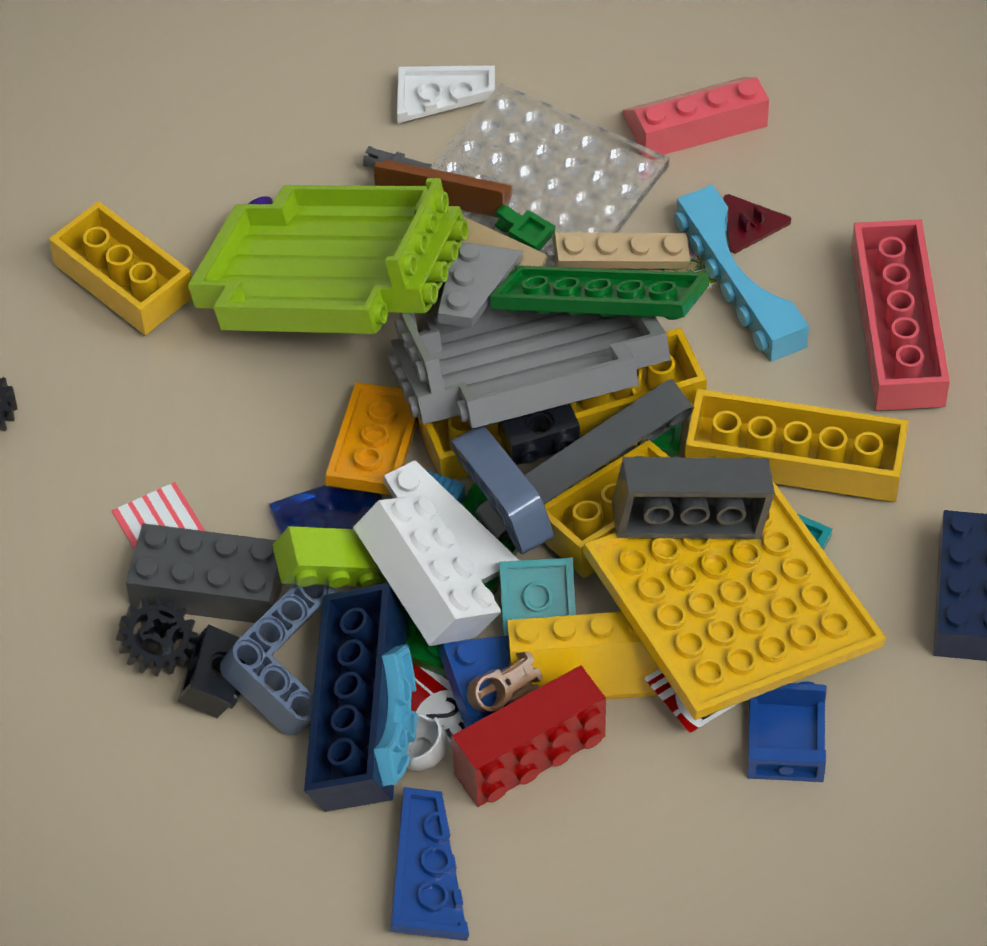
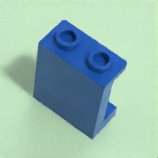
[747,681,826,782]

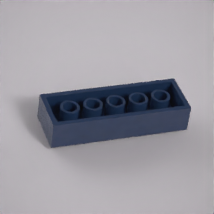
[304,583,408,812]

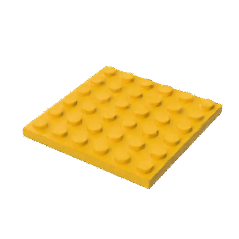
[582,480,887,720]

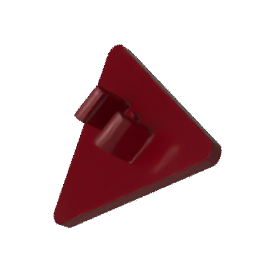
[724,194,791,254]

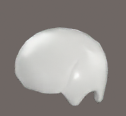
[406,714,448,771]

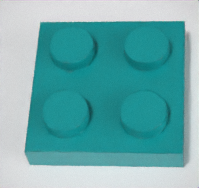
[499,558,576,635]

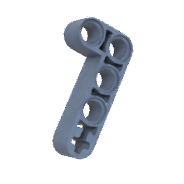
[450,426,554,555]

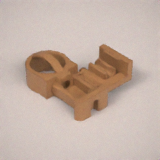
[467,651,542,712]

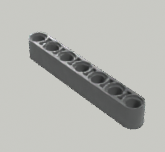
[475,379,694,542]

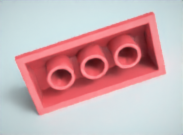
[623,77,769,160]

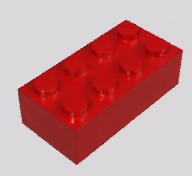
[452,665,606,807]

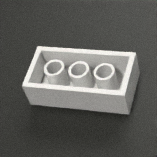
[353,495,502,646]

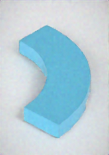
[374,644,417,786]

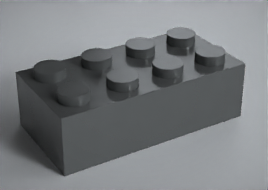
[612,456,775,539]
[126,523,283,623]

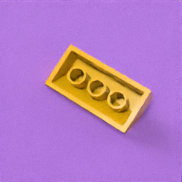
[507,612,660,700]

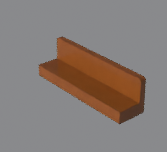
[374,159,512,217]

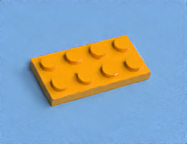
[325,382,418,495]

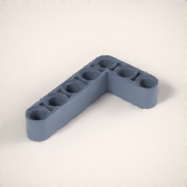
[220,584,339,736]

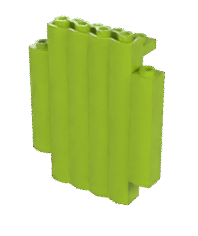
[188,178,469,334]

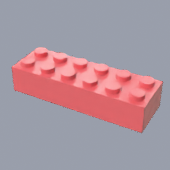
[851,219,950,411]

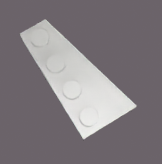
[383,460,520,584]

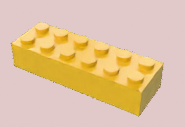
[685,389,909,502]

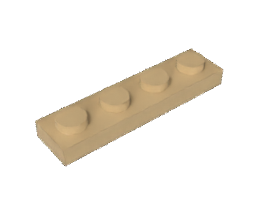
[552,232,691,269]

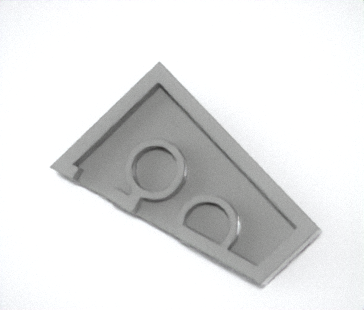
[437,242,523,328]

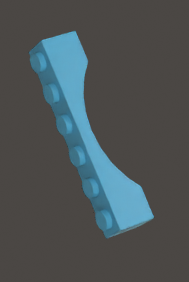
[674,185,809,362]

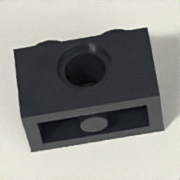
[498,403,580,465]
[177,625,246,718]

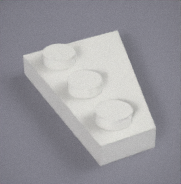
[397,65,495,123]

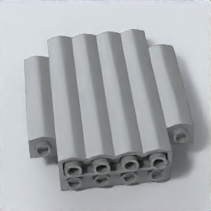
[388,303,671,429]

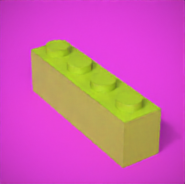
[272,526,388,588]

